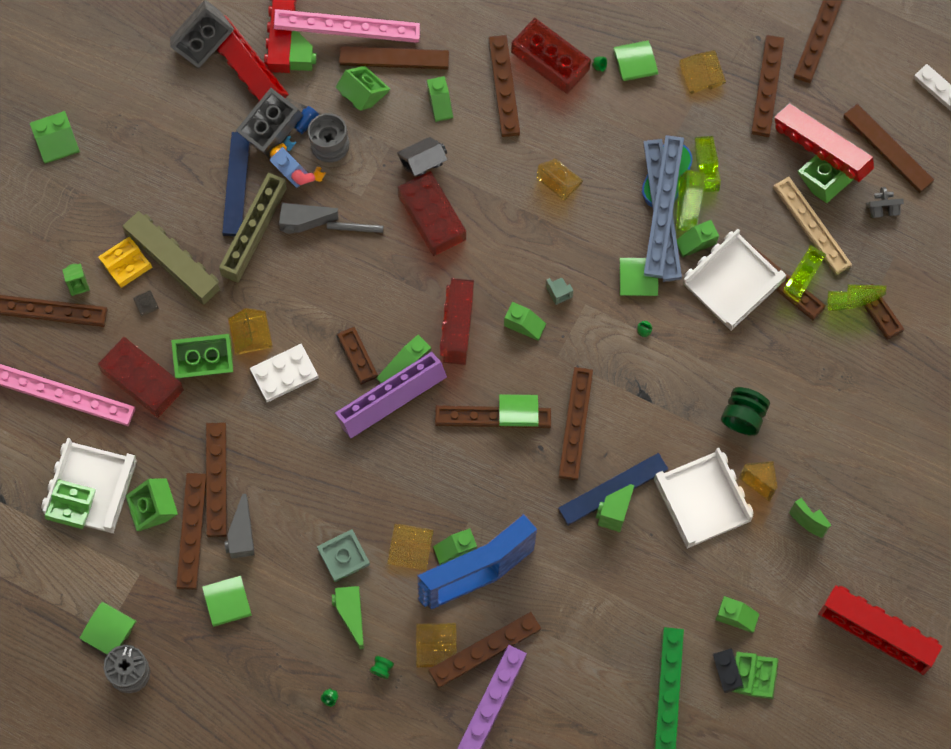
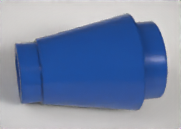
[294,106,319,134]

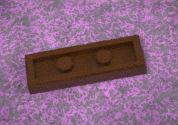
[856,284,904,340]
[337,327,378,385]

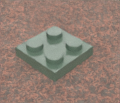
[317,529,370,582]

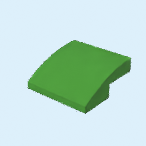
[614,40,658,81]
[619,258,658,296]
[499,394,538,426]
[45,479,96,529]
[789,498,831,538]
[202,576,252,627]
[80,602,136,655]
[732,652,779,699]

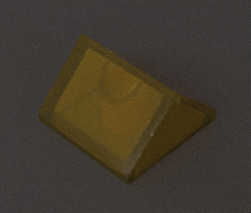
[537,158,583,201]
[228,308,273,355]
[739,461,778,502]

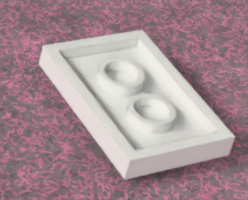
[250,344,319,402]

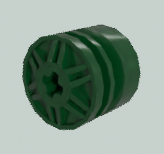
[721,387,770,436]

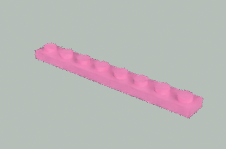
[274,9,420,43]
[0,364,135,427]

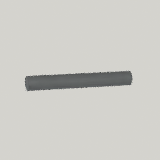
[327,222,384,233]

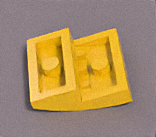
[98,236,152,288]

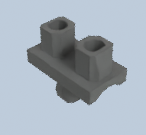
[866,187,904,218]

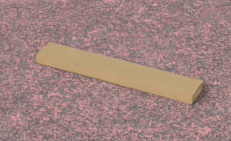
[773,177,852,276]

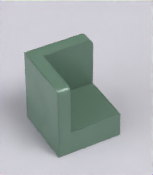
[545,278,573,305]

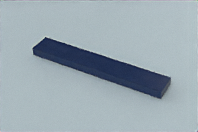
[222,132,250,236]
[558,453,668,526]

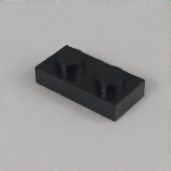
[713,648,744,693]

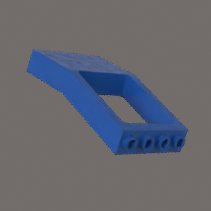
[417,515,537,610]

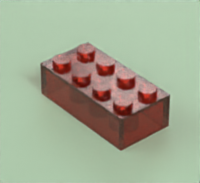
[511,18,591,94]
[398,171,466,256]
[440,278,474,365]
[98,337,184,418]

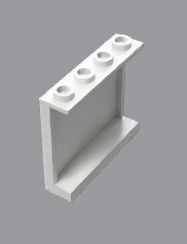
[683,229,786,331]
[42,438,137,533]
[654,448,754,548]

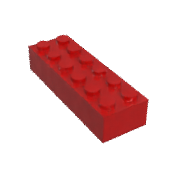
[818,585,943,675]

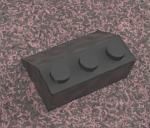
[170,0,234,68]
[236,88,304,158]

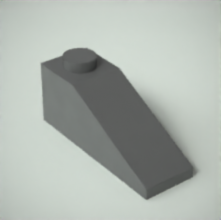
[279,203,339,234]
[225,494,255,559]

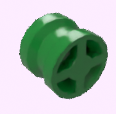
[370,656,394,679]

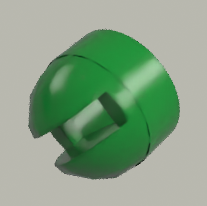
[592,56,607,71]
[637,320,652,337]
[321,688,339,706]

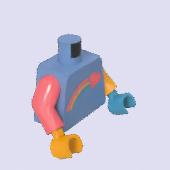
[270,136,326,188]

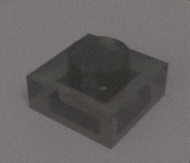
[133,290,159,316]

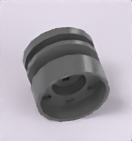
[308,113,350,163]
[103,645,151,694]

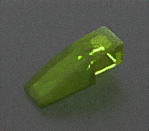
[695,136,721,192]
[784,245,827,299]
[828,284,886,311]

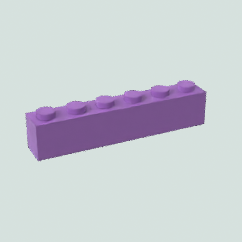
[335,352,447,438]
[458,645,527,749]

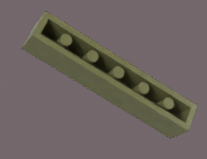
[219,172,287,283]
[123,211,220,305]

